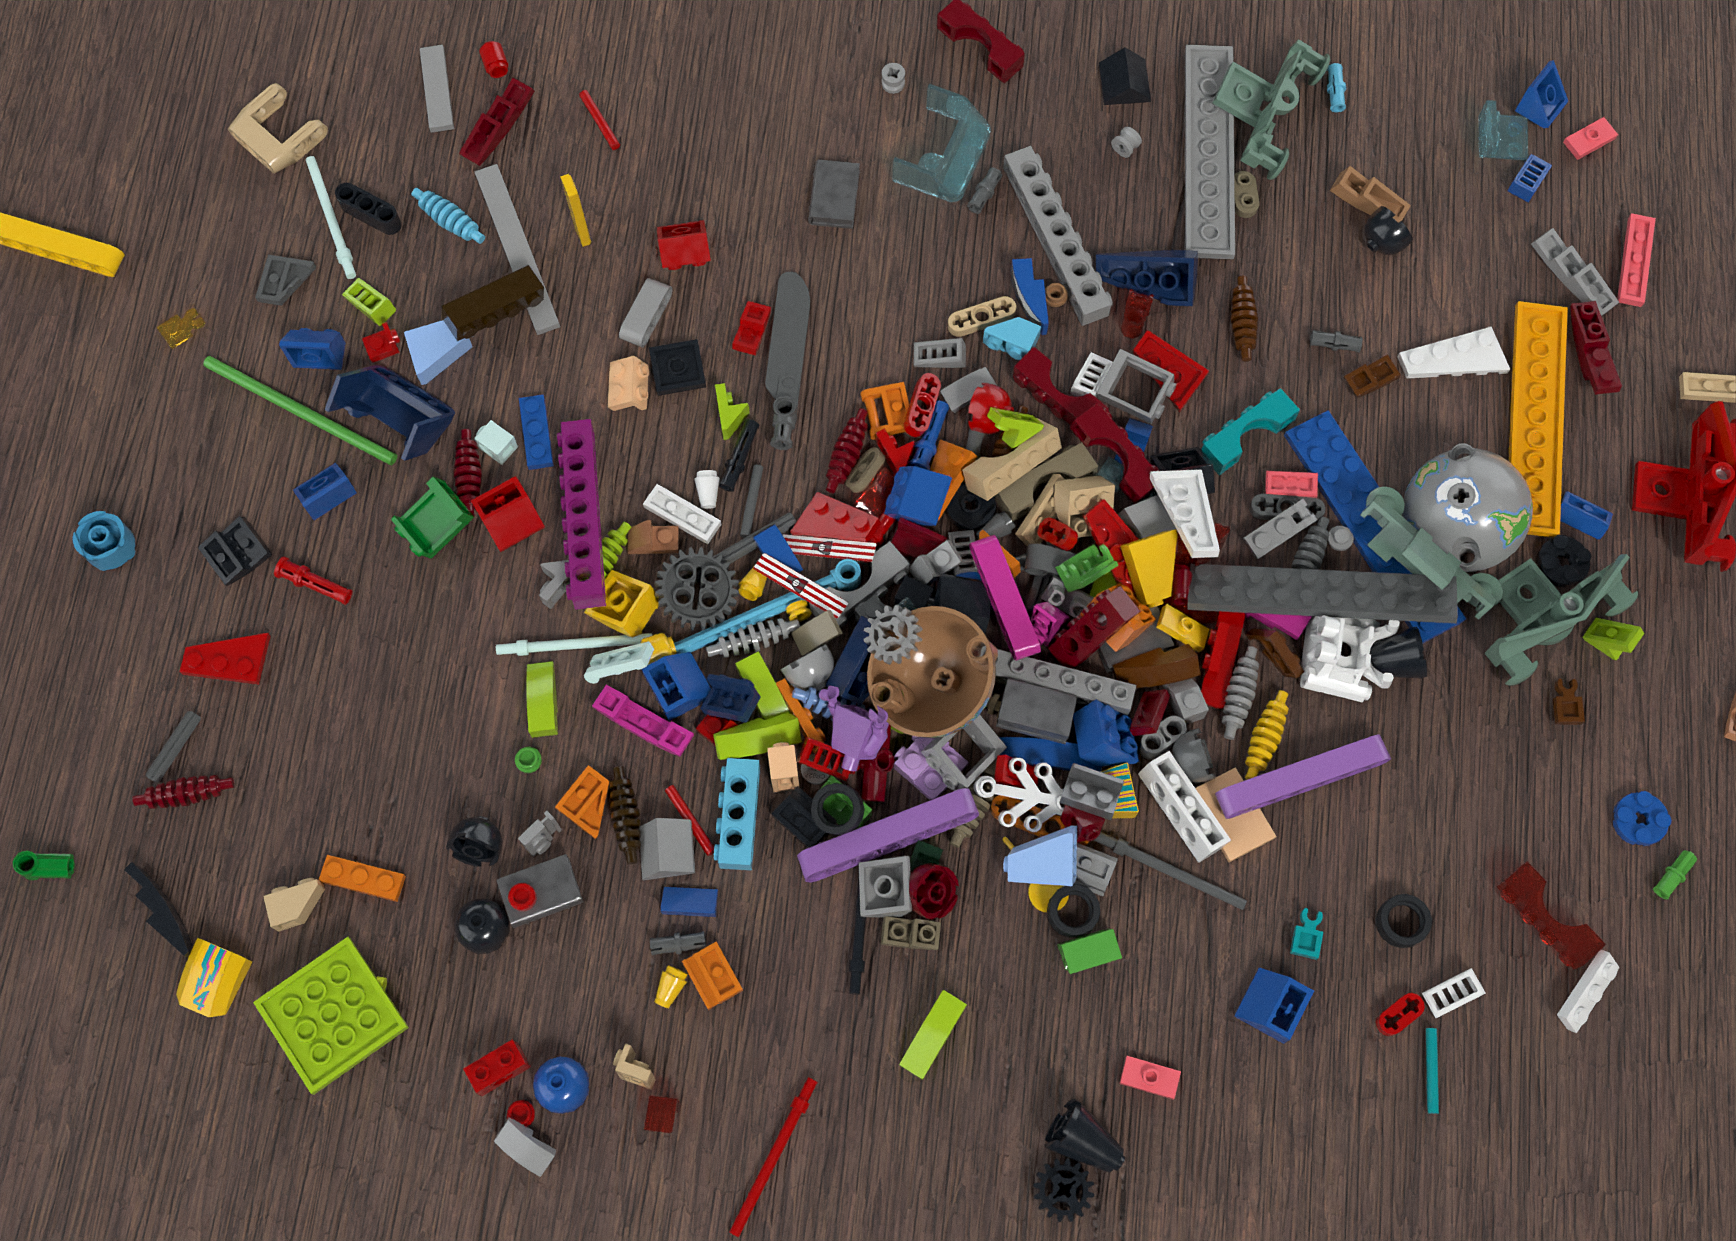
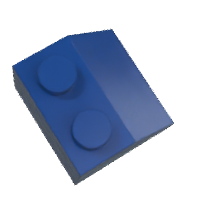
[279,328,346,370]
[884,466,952,526]

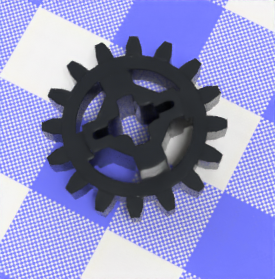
[1032,1159,1095,1222]

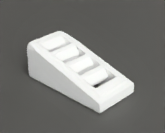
[1070,352,1113,397]
[1422,968,1486,1018]

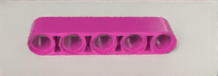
[969,535,1041,661]

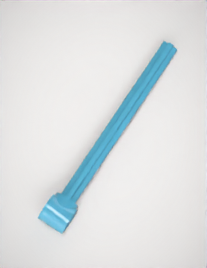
[674,559,861,654]

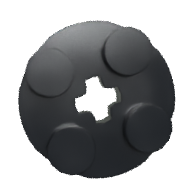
[945,481,996,532]
[1536,535,1592,587]

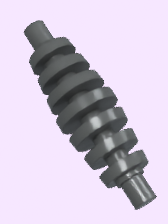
[1291,517,1330,570]

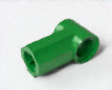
[13,851,75,881]

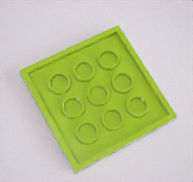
[253,937,409,1095]

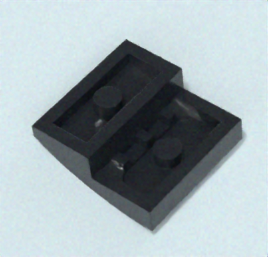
[197,516,273,586]

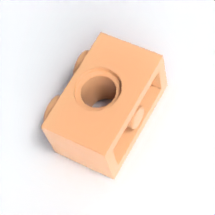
[767,742,799,792]

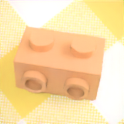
[608,356,649,411]

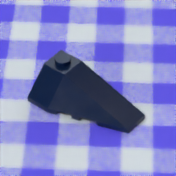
[1096,250,1198,306]

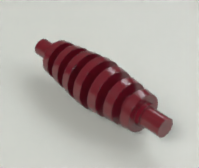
[826,408,868,494]
[453,429,482,517]
[132,775,234,809]

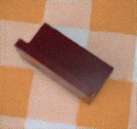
[891,518,947,561]

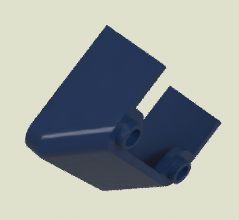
[324,365,455,461]

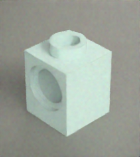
[474,420,518,465]

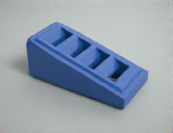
[1508,154,1552,203]

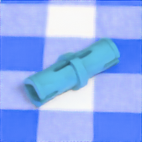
[1327,63,1346,112]

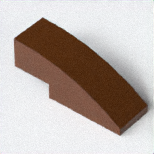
[1112,643,1201,688]

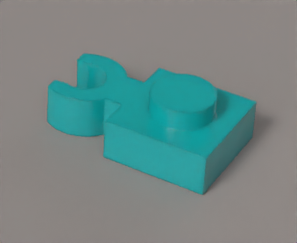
[1290,908,1323,960]

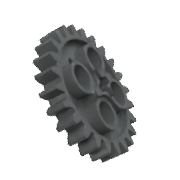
[655,547,739,631]

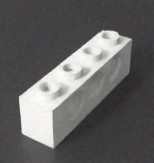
[1138,751,1231,863]

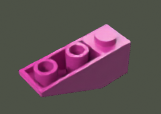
[1031,602,1070,647]

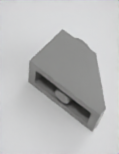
[1162,678,1209,725]

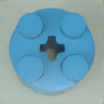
[73,511,135,571]

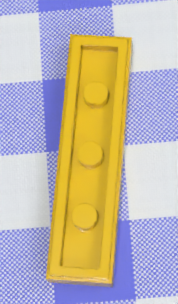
[560,174,591,247]

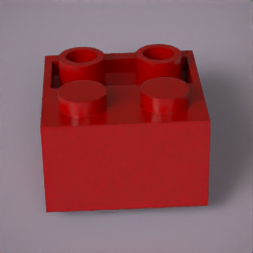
[471,476,545,552]

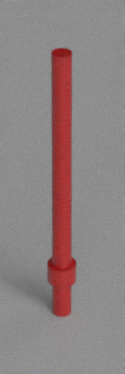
[729,1077,818,1238]

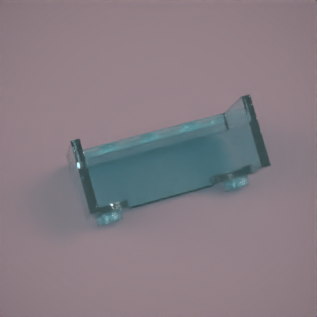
[893,84,991,202]

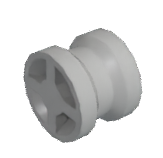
[882,63,905,94]
[1111,127,1142,158]

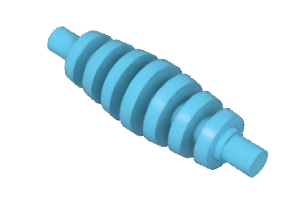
[412,188,485,244]

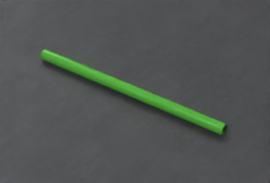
[204,356,397,466]

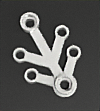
[974,757,1064,832]

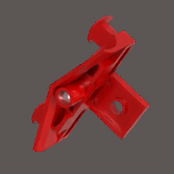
[1632,401,1736,572]

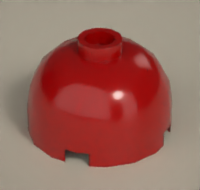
[968,382,1014,434]

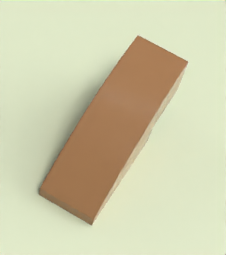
[1330,166,1411,223]

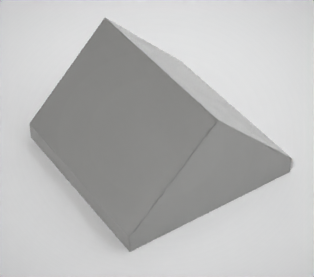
[639,818,695,880]
[859,856,912,918]

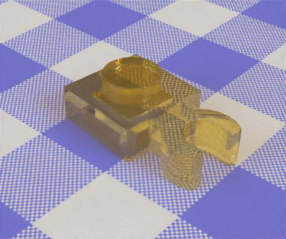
[156,308,206,349]

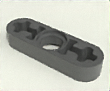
[1249,494,1325,523]

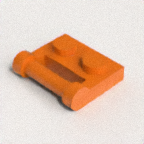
[860,382,909,440]

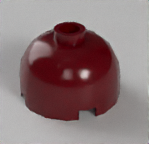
[909,863,959,919]

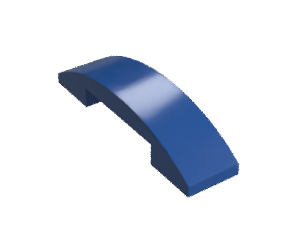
[999,737,1102,772]

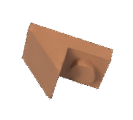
[628,520,679,554]

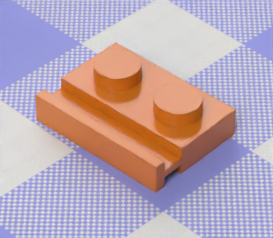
[682,941,743,1011]

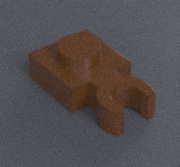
[1553,679,1585,725]

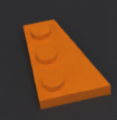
[930,439,978,521]

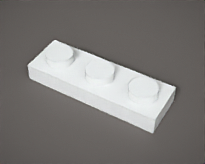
[643,484,721,544]
[1557,949,1619,1033]

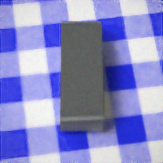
[1024,544,1093,588]

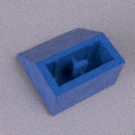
[642,652,711,721]
[1073,699,1139,767]
[1234,968,1314,1044]

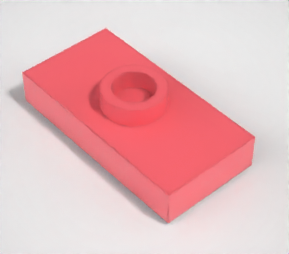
[1563,117,1618,160]
[1265,471,1318,498]
[1119,1056,1181,1100]

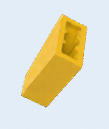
[1120,529,1177,608]

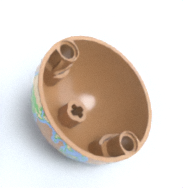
[867,606,998,738]

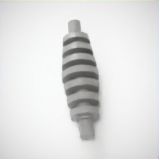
[706,618,800,658]
[1222,646,1259,740]

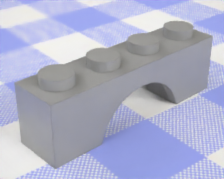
[809,541,909,629]

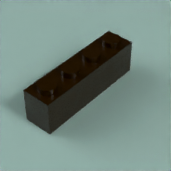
[441,265,544,341]

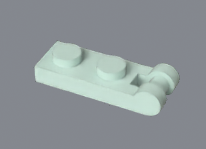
[584,641,654,684]

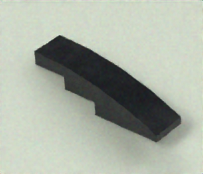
[124,862,193,958]

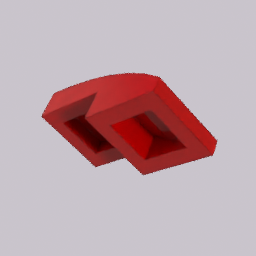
[732,301,771,356]

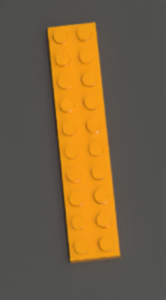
[1508,301,1568,538]

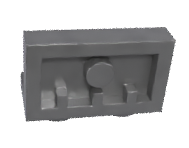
[1060,763,1124,820]

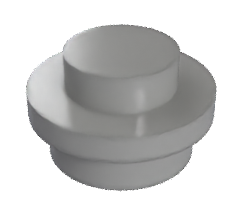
[1327,526,1354,551]

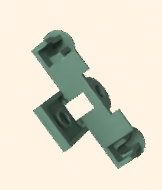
[1213,39,1331,180]
[1360,486,1503,620]

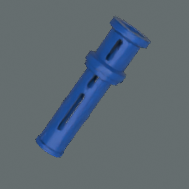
[908,401,949,471]

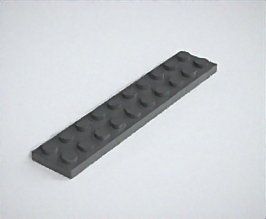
[1188,564,1458,624]

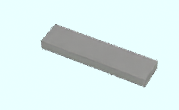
[420,45,454,133]

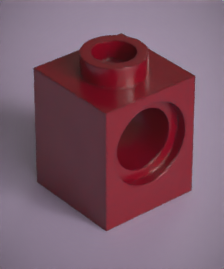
[1060,805,1105,843]

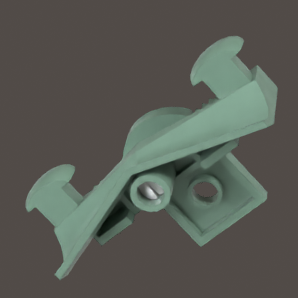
[1485,554,1638,686]

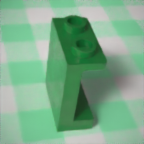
[391,477,474,559]

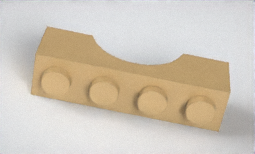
[963,418,1062,501]

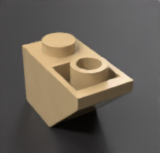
[264,878,325,932]

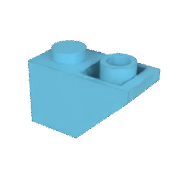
[983,317,1041,360]

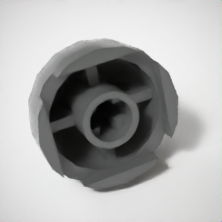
[1173,728,1216,783]

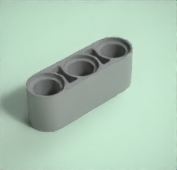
[619,278,672,348]

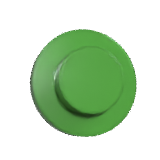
[515,747,542,773]

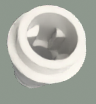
[694,470,720,509]

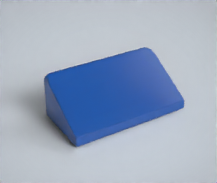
[1560,491,1613,540]
[661,887,718,917]

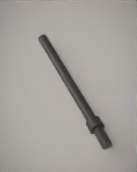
[1094,832,1247,910]

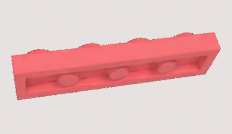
[1617,213,1656,307]

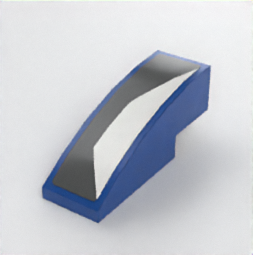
[1010,258,1049,335]

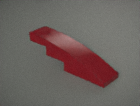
[459,78,535,166]

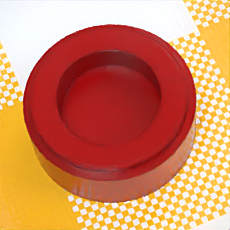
[508,883,537,912]

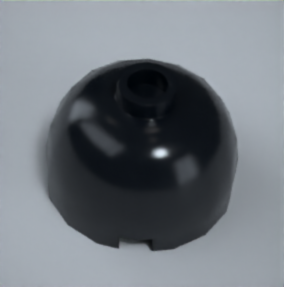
[1365,206,1413,255]
[446,816,503,867]
[454,899,510,954]

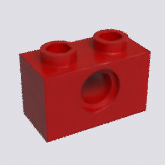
[463,1039,531,1096]

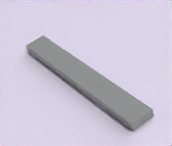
[474,164,560,335]

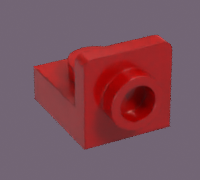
[362,322,401,363]

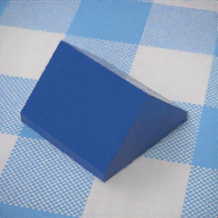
[1515,60,1568,128]
[293,463,357,520]

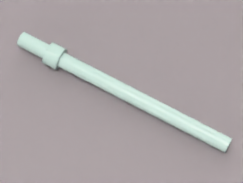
[306,156,356,279]
[496,633,652,656]

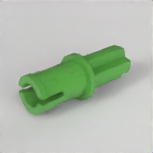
[1653,850,1697,900]

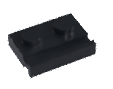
[771,786,837,848]

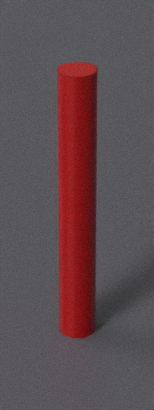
[579,90,620,150]
[665,785,714,856]

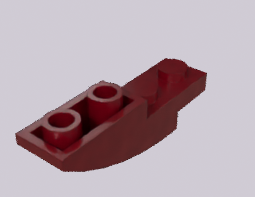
[1570,301,1622,395]

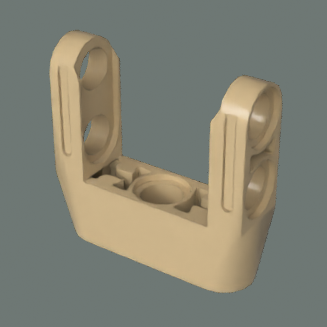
[228,83,328,174]

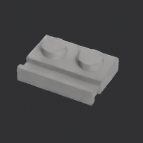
[518,811,562,857]
[1074,843,1118,896]

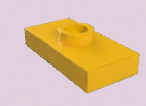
[1156,604,1209,652]

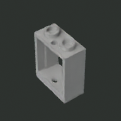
[1097,349,1177,424]
[921,714,1007,791]

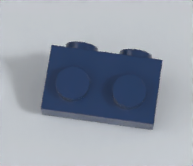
[700,674,761,723]

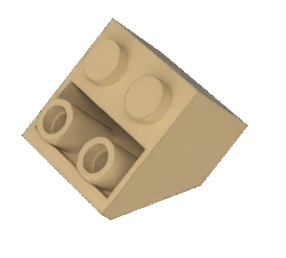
[1054,475,1115,538]

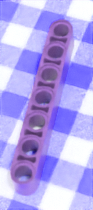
[1215,734,1391,819]
[797,788,979,882]

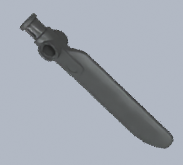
[765,272,810,450]

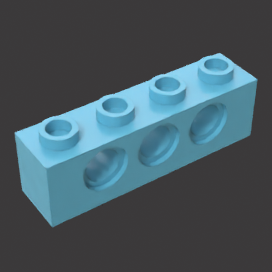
[714,758,760,870]

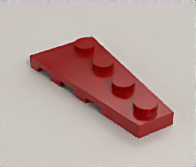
[1083,499,1139,599]

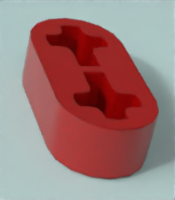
[1037,517,1078,551]
[1376,993,1425,1036]

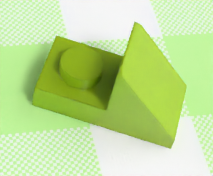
[715,383,750,440]
[987,407,1044,448]
[1583,618,1644,660]

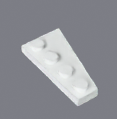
[1397,327,1510,378]
[1150,470,1220,558]

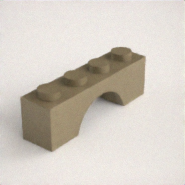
[995,442,1098,522]

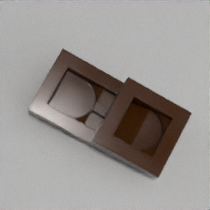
[1344,354,1401,398]

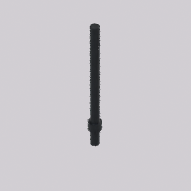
[848,874,866,995]

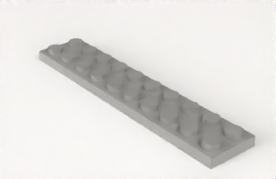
[1185,45,1235,259]

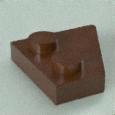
[1245,628,1304,678]

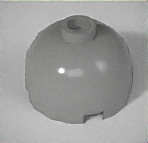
[780,644,834,692]

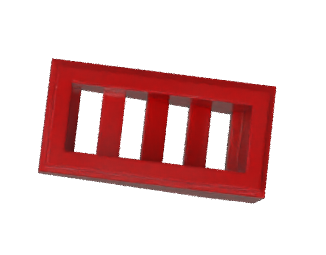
[797,737,850,781]

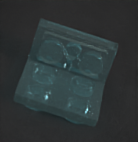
[1478,100,1528,160]

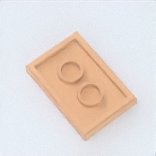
[1195,767,1276,863]

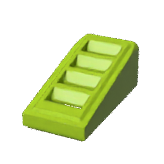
[342,278,396,326]

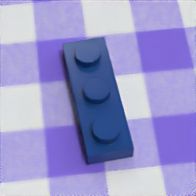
[519,394,554,470]

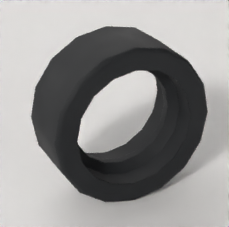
[811,783,865,835]
[1047,884,1101,938]
[1376,894,1432,948]

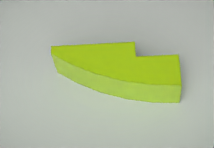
[735,651,791,720]
[527,661,558,738]
[713,712,802,760]
[899,990,967,1080]

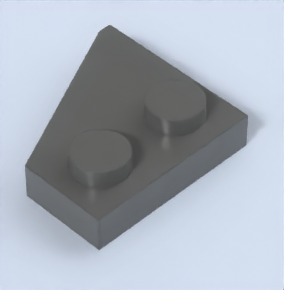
[255,254,316,306]

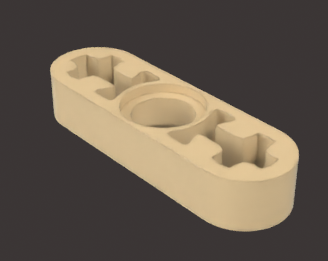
[948,296,1016,337]

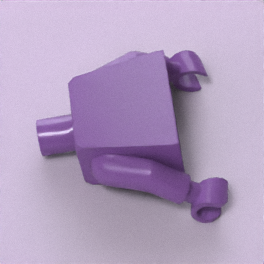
[819,686,889,771]

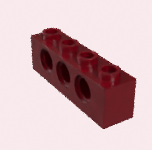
[1048,586,1140,669]

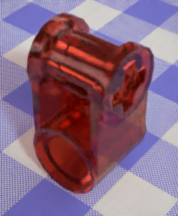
[1121,288,1154,338]

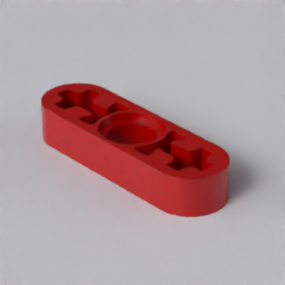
[903,373,941,437]

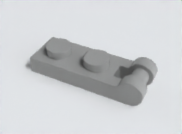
[1242,499,1318,559]

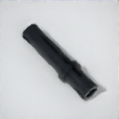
[719,419,760,492]

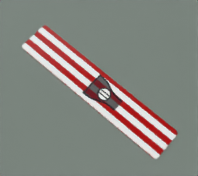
[783,534,876,562]
[753,553,848,618]

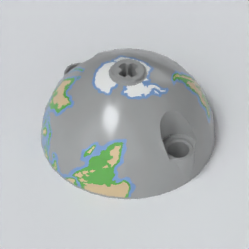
[1402,443,1533,572]

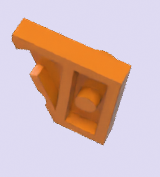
[555,765,609,840]

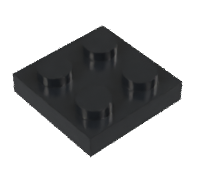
[649,339,706,396]

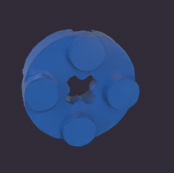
[1613,791,1671,846]

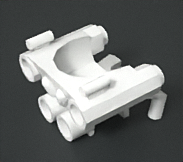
[1300,615,1400,702]

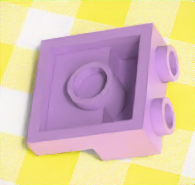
[894,736,969,800]

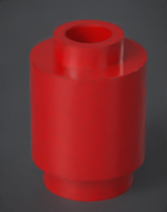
[479,41,508,78]

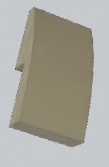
[791,610,842,656]
[880,916,941,950]

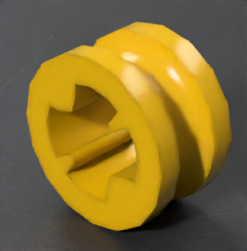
[786,600,811,622]

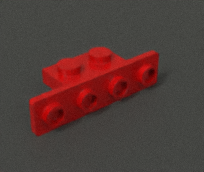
[1201,611,1245,709]

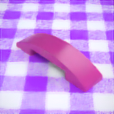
[592,684,694,757]

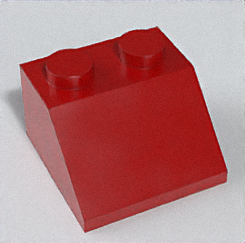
[657,220,711,270]

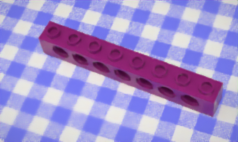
[557,419,606,610]

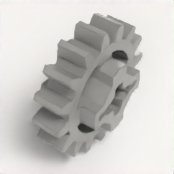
[864,605,922,665]

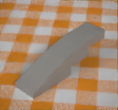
[1531,228,1619,316]

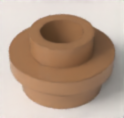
[1045,283,1068,307]

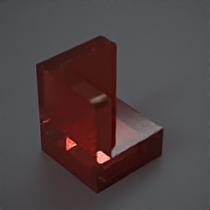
[644,1095,680,1133]

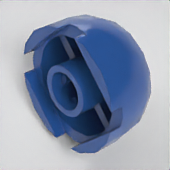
[533,1056,589,1114]

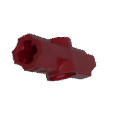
[859,724,894,802]

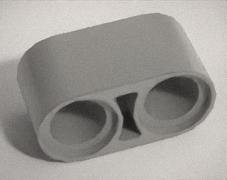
[1138,716,1186,760]

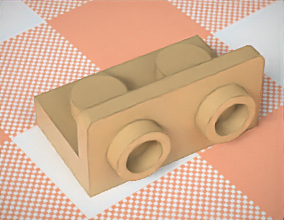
[613,1044,656,1090]

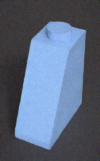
[404,320,474,385]
[1003,826,1077,886]

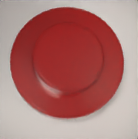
[507,1100,535,1127]

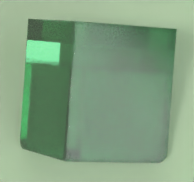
[910,840,943,873]

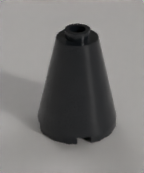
[1362,627,1427,679]
[1044,1099,1125,1173]

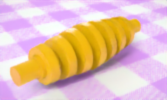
[1245,690,1289,780]

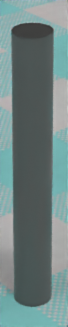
[740,465,764,538]

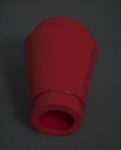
[1171,565,1193,605]

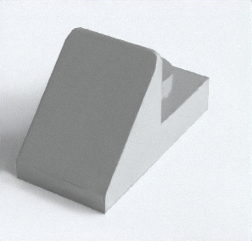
[909,540,964,586]
[539,560,570,609]

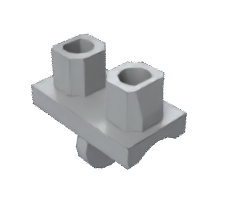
[1041,575,1094,618]

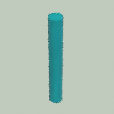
[1426,1028,1439,1114]

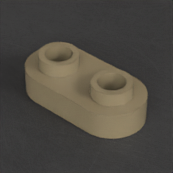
[1234,171,1259,218]
[846,448,885,493]

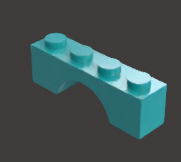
[1201,388,1300,475]

